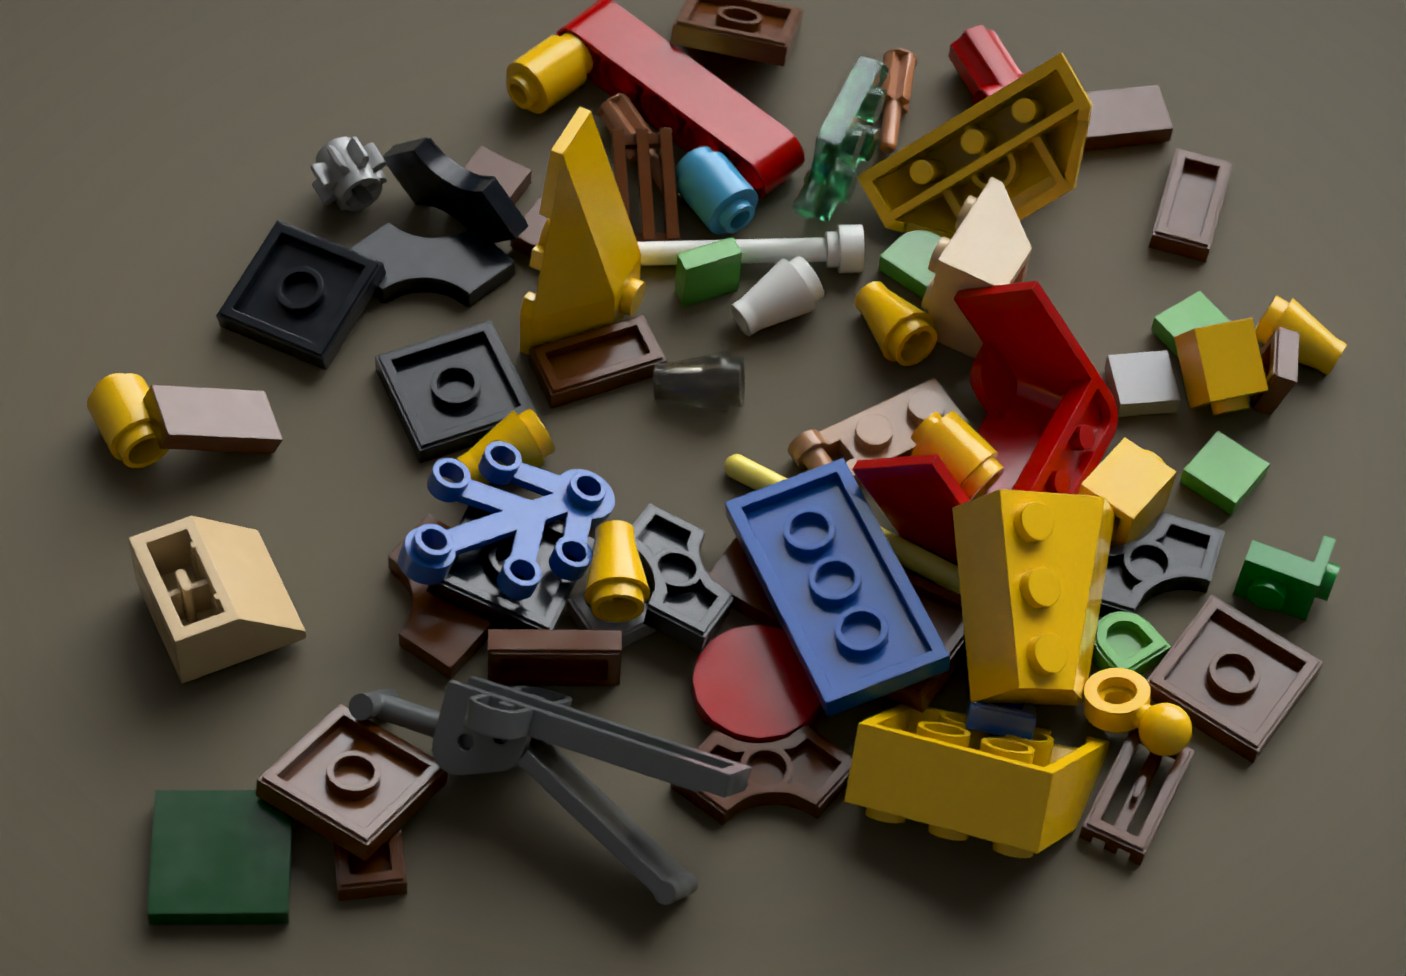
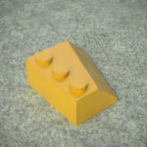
[952,489,1115,706]
[844,704,1110,858]

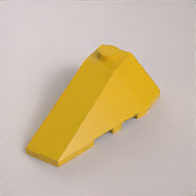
[520,107,646,355]

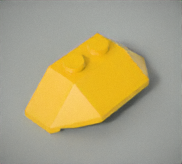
[856,53,1093,239]

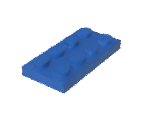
[725,458,950,717]

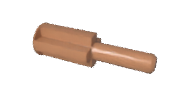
[877,48,917,154]
[598,93,678,195]

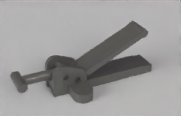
[349,676,752,905]

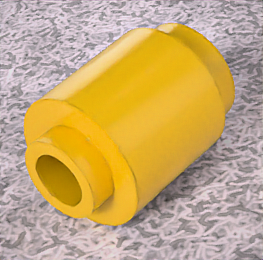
[506,33,593,114]
[87,373,169,468]
[911,411,1005,500]

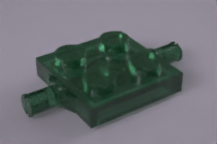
[792,55,889,222]

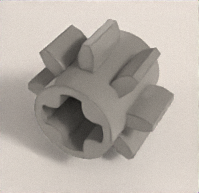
[310,137,388,211]

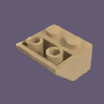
[921,177,1032,359]
[129,516,306,684]

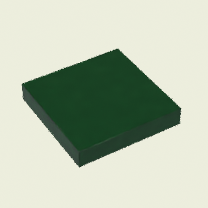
[147,790,294,925]

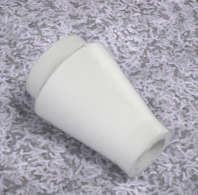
[730,256,824,336]

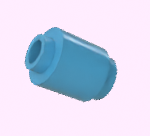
[675,146,758,234]

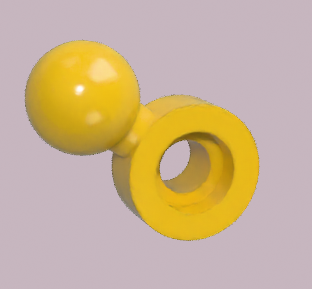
[1084,668,1192,756]

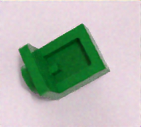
[1233,535,1340,621]

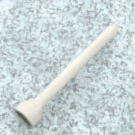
[637,224,865,273]

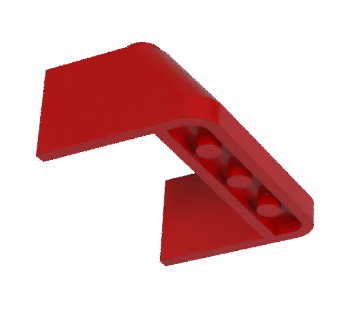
[852,280,1118,565]

